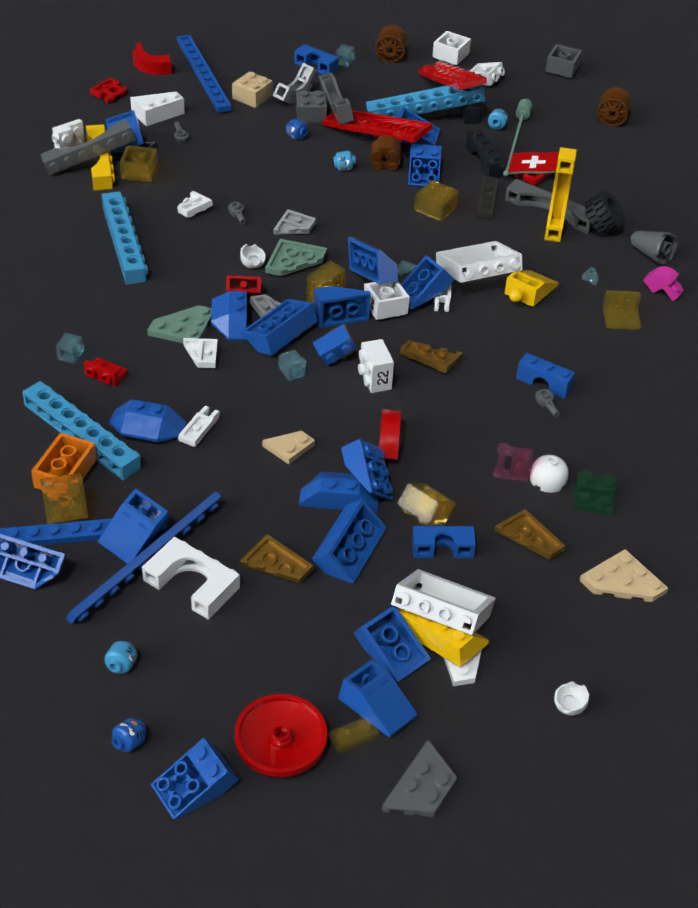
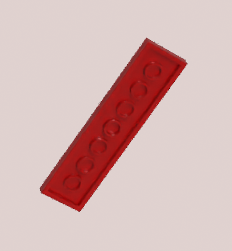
[418,61,487,90]
[322,110,433,143]

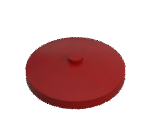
[235,694,327,777]

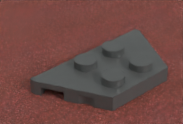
[382,741,457,817]

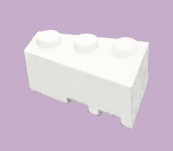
[130,92,185,126]

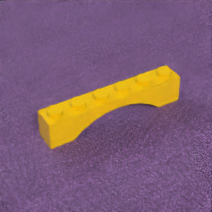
[86,124,115,190]
[544,147,577,242]

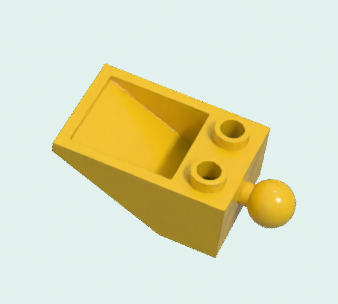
[504,270,559,307]

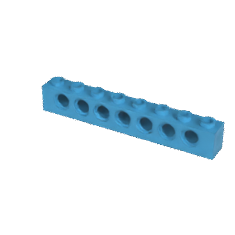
[366,84,485,117]
[101,191,148,285]
[22,381,141,481]

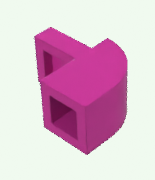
[643,266,684,301]

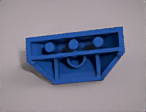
[211,291,247,341]
[109,399,187,442]
[299,471,379,512]
[0,534,66,590]

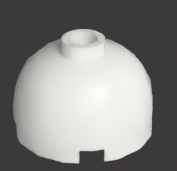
[530,455,569,493]

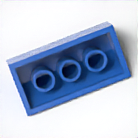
[348,237,399,285]
[241,299,318,355]
[312,499,387,583]

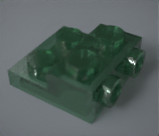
[572,470,617,516]

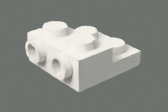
[470,62,505,86]
[52,119,85,149]

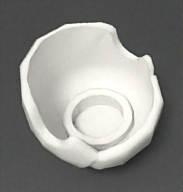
[240,244,266,269]
[554,681,589,716]

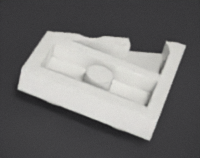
[177,191,213,217]
[183,338,218,368]
[444,649,482,686]

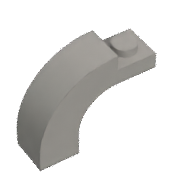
[273,63,317,104]

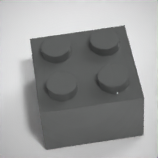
[546,44,582,78]
[296,91,327,123]

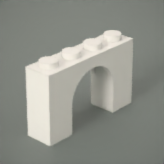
[142,537,240,620]

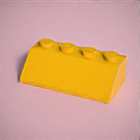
[397,607,489,668]

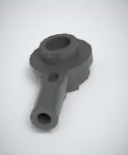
[174,121,189,143]
[228,202,246,225]
[535,389,560,418]

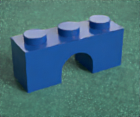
[294,44,339,75]
[516,353,575,399]
[412,526,476,558]

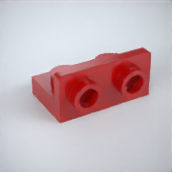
[84,357,128,387]

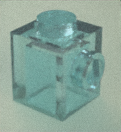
[336,44,356,67]
[56,333,84,363]
[279,350,306,381]

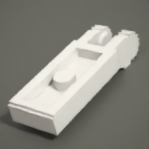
[433,284,451,312]
[178,406,220,447]

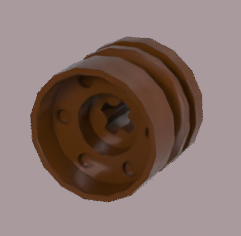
[376,25,407,63]
[597,87,632,126]

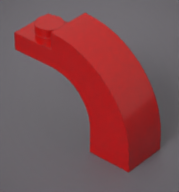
[132,43,172,75]
[379,409,401,459]

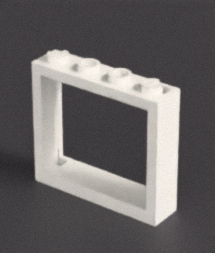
[436,241,523,282]
[391,569,496,635]

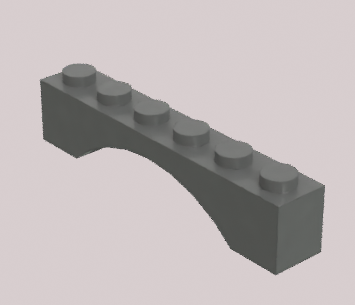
[318,73,354,124]
[40,119,136,176]
[505,179,594,234]

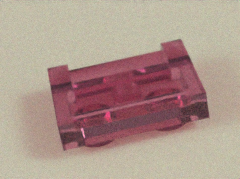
[494,443,533,482]

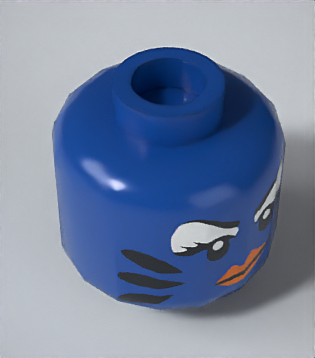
[286,119,308,140]
[112,718,147,753]

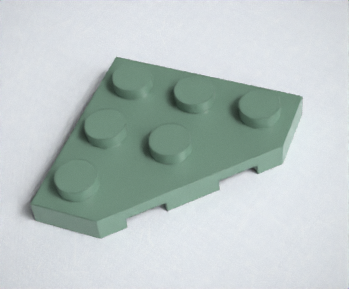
[265,239,327,276]
[147,305,212,343]

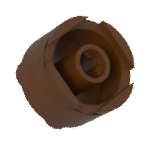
[370,135,402,171]

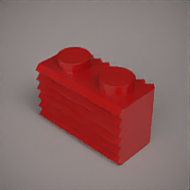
[226,275,261,295]

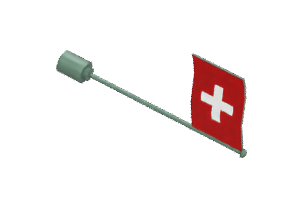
[503,99,559,176]

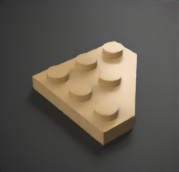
[579,549,668,602]

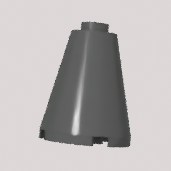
[631,231,678,265]

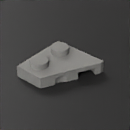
[273,209,317,235]
[249,294,281,318]

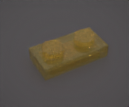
[328,718,379,755]

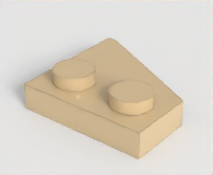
[262,431,315,464]

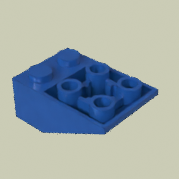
[105,110,144,153]
[408,144,442,188]
[341,439,394,501]
[98,488,169,564]
[338,660,418,738]
[150,738,239,820]

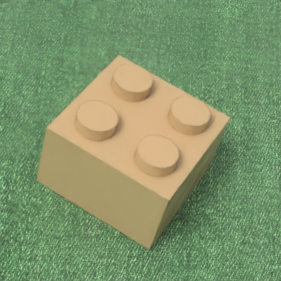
[232,71,273,108]

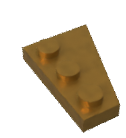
[400,340,463,373]
[495,509,565,560]
[240,534,314,584]

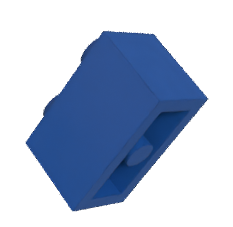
[313,325,357,367]

